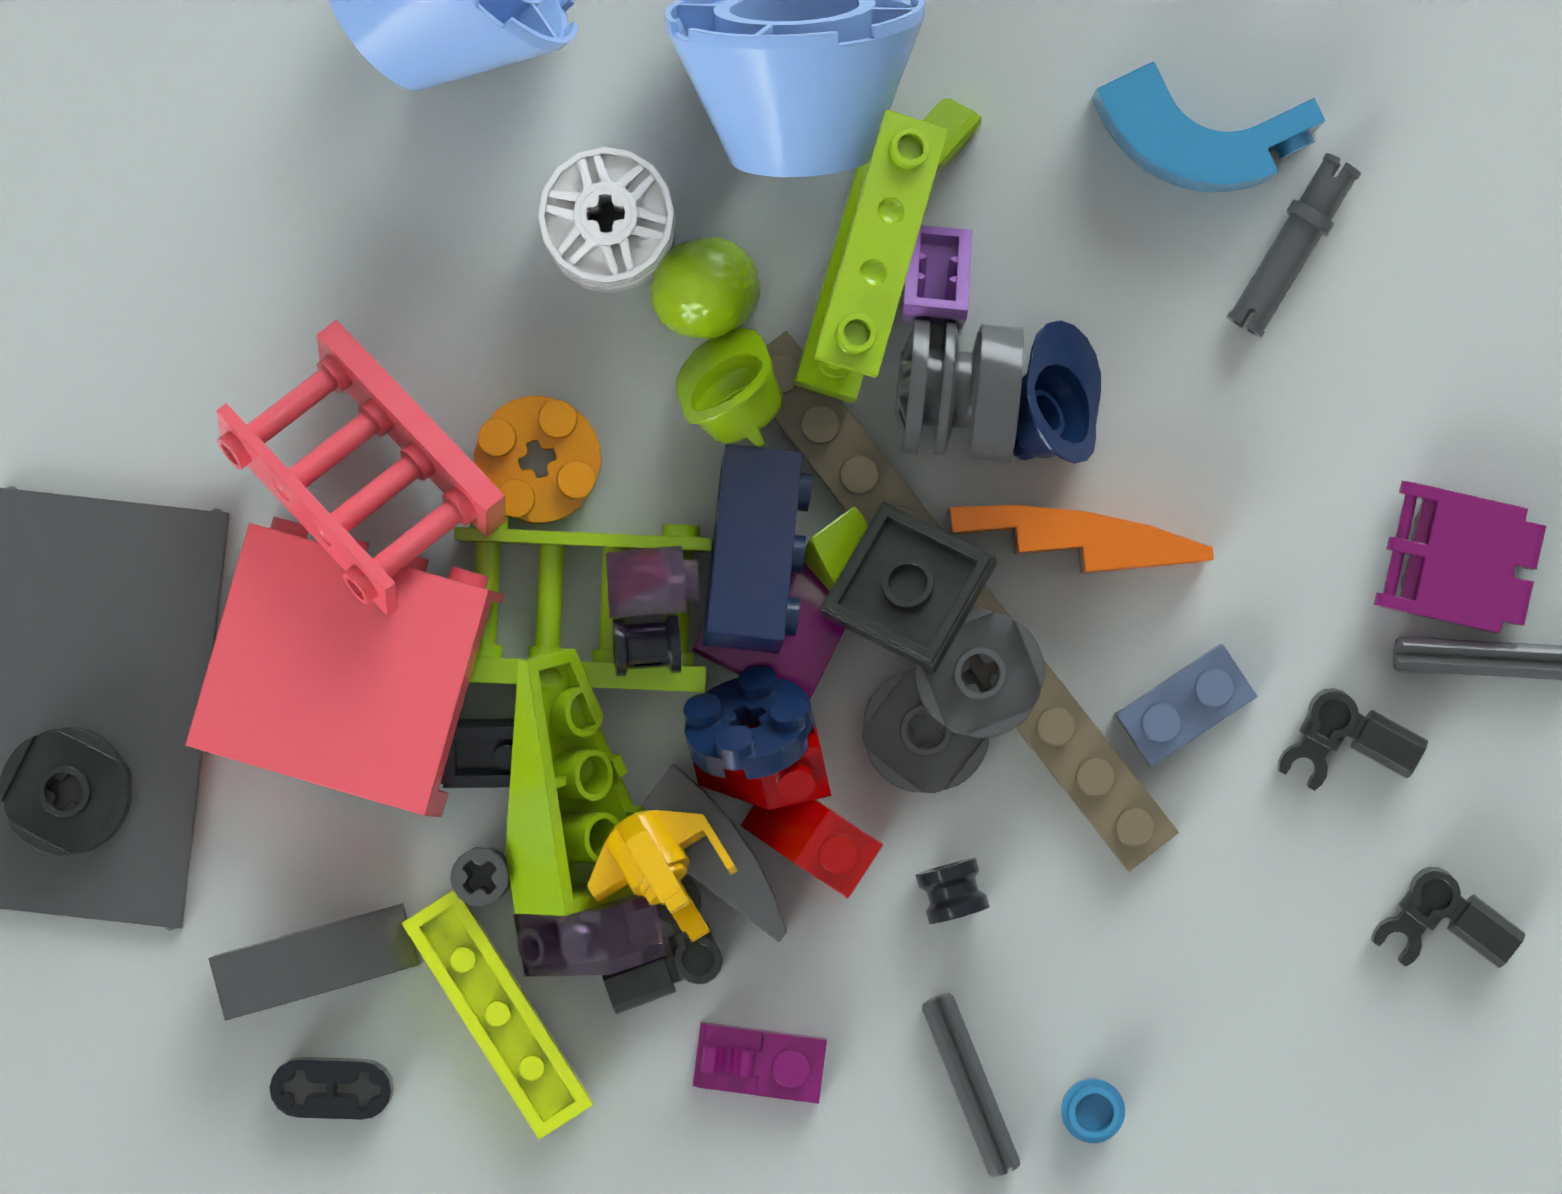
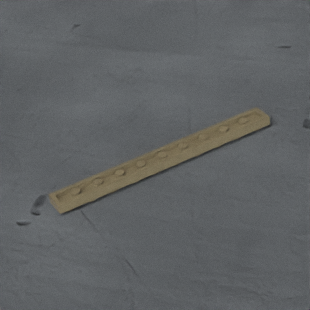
[767,330,1179,872]

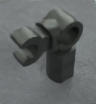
[1277,688,1428,791]
[1371,867,1525,968]
[601,881,723,1014]

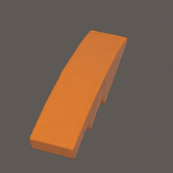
[947,505,1214,574]

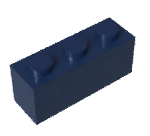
[702,444,812,654]

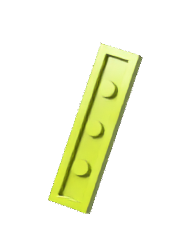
[401,890,594,1140]

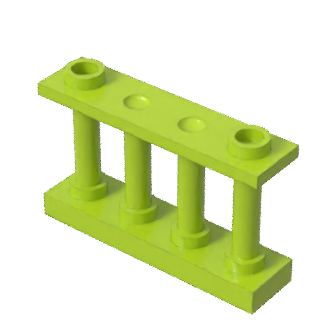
[792,109,948,404]
[454,517,713,692]

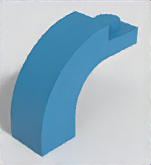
[1091,61,1325,192]

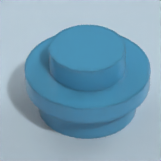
[1061,1078,1125,1143]

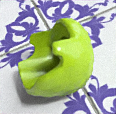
[650,237,761,339]

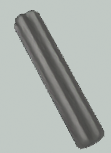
[1393,637,1562,680]
[922,993,1020,1177]

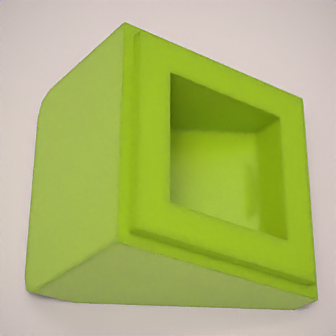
[922,98,982,173]
[804,506,868,591]

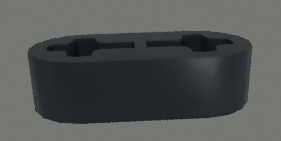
[269,1057,394,1120]

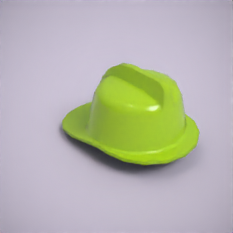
[676,328,783,447]

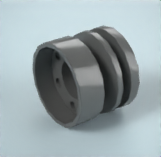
[895,318,1024,462]

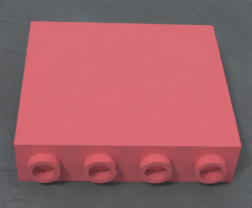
[185,516,505,817]

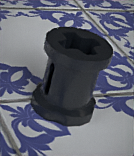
[612,615,681,677]

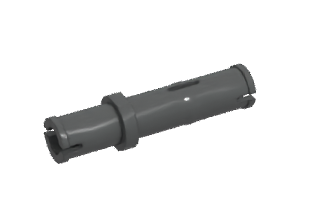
[1226,153,1361,338]

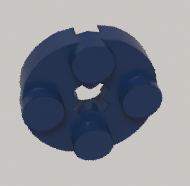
[683,665,815,779]

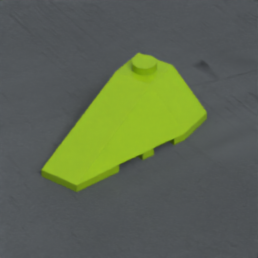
[505,648,644,916]

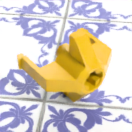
[587,810,738,942]

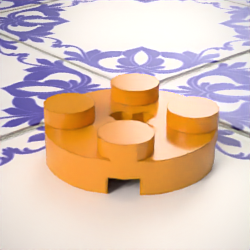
[474,395,602,524]

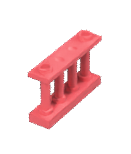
[216,320,506,616]

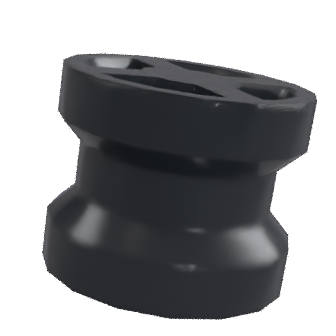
[915,857,990,924]

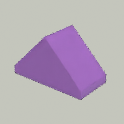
[899,225,972,329]

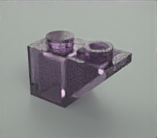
[606,546,700,619]
[513,895,666,977]

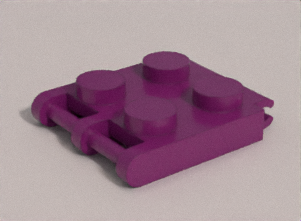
[1374,481,1546,633]

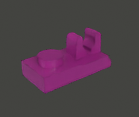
[692,1022,827,1104]

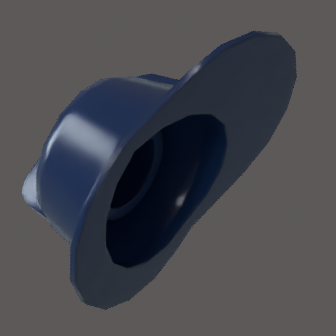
[1013,320,1101,464]

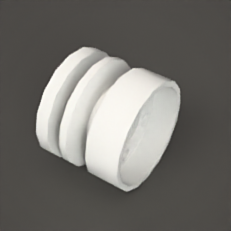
[538,146,677,294]

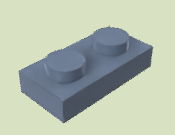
[1115,644,1258,767]

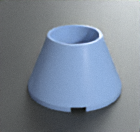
[329,0,578,91]
[665,0,925,177]

